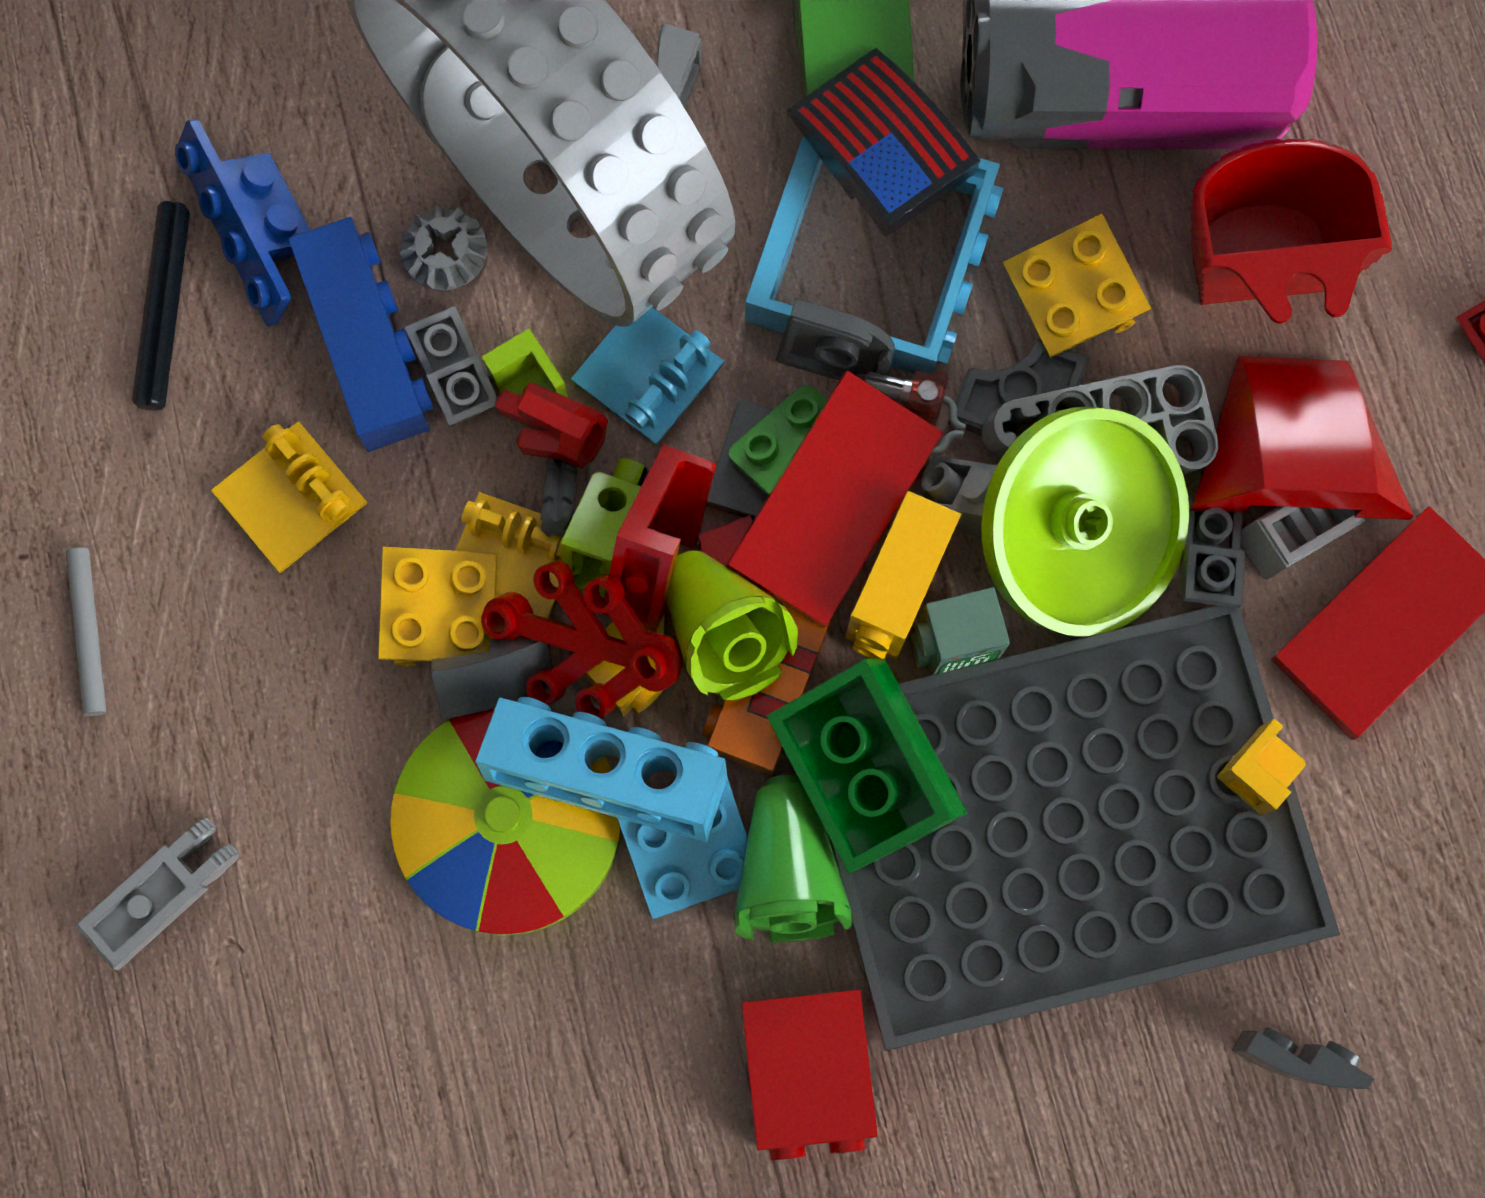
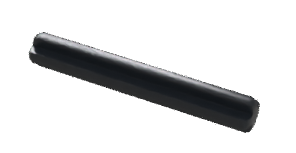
[132,201,190,411]

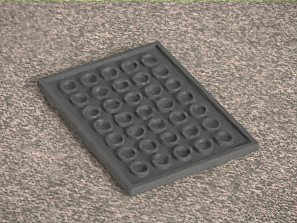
[830,605,1340,1051]

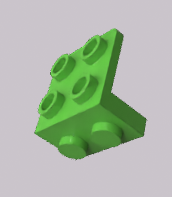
[729,385,828,496]

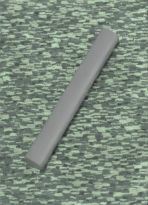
[66,547,107,716]

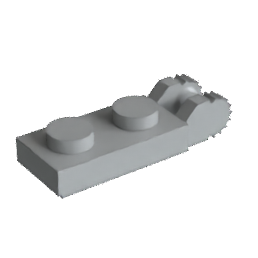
[76,818,240,970]

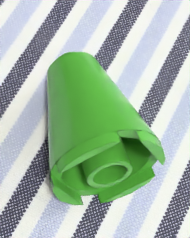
[733,775,852,943]

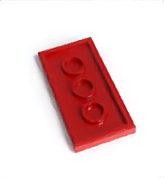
[725,370,943,627]
[1270,506,1485,740]

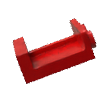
[604,444,716,633]
[741,989,878,1160]

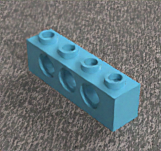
[475,697,728,843]

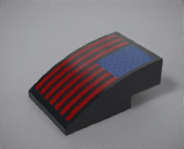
[787,48,981,237]

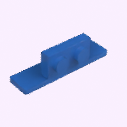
[175,119,310,326]

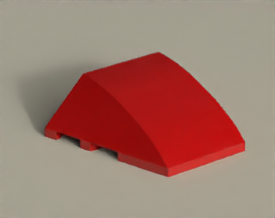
[1189,356,1414,520]

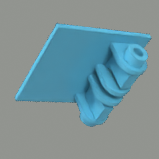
[571,307,725,446]
[618,778,747,919]

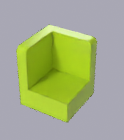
[482,328,569,425]

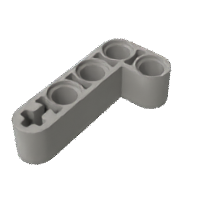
[982,365,1218,476]

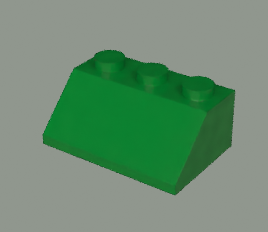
[767,659,967,874]

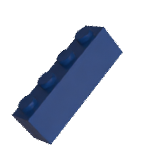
[288,216,434,452]

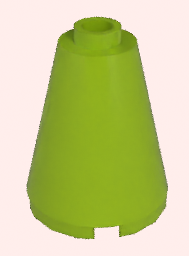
[667,550,798,700]

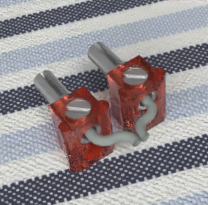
[865,370,966,480]

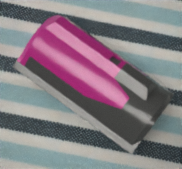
[960,0,1317,149]

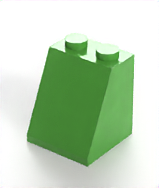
[792,0,915,98]

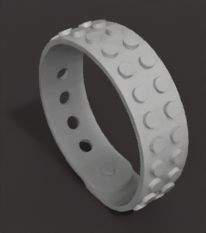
[347,0,736,327]

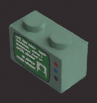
[910,587,1010,676]

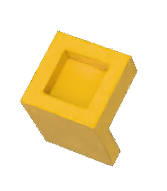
[1216,718,1306,815]

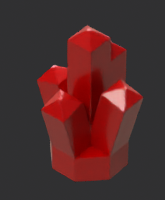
[495,382,608,469]

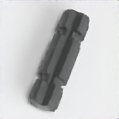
[540,458,577,537]

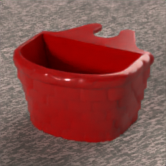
[1191,139,1392,324]

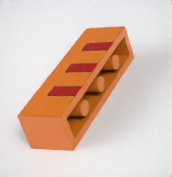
[702,593,836,777]

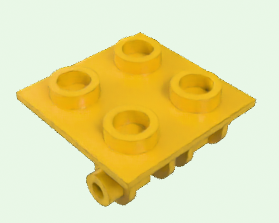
[1003,214,1151,358]
[211,421,368,573]
[455,492,563,619]
[378,546,496,667]

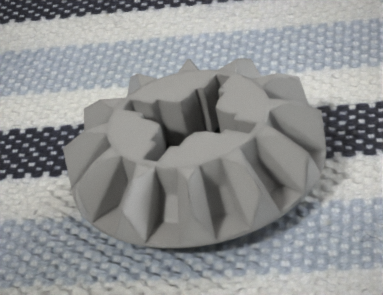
[400,205,487,291]

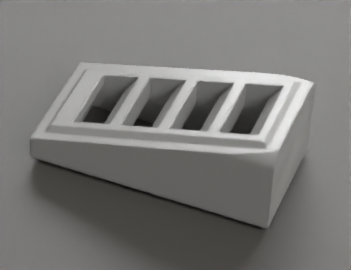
[656,23,703,108]
[1241,506,1365,580]

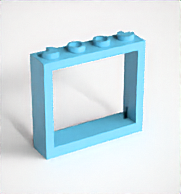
[745,135,1004,379]

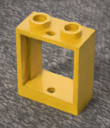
[845,491,961,661]

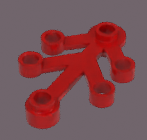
[481,560,683,719]

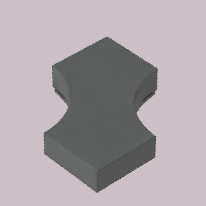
[948,339,1090,436]

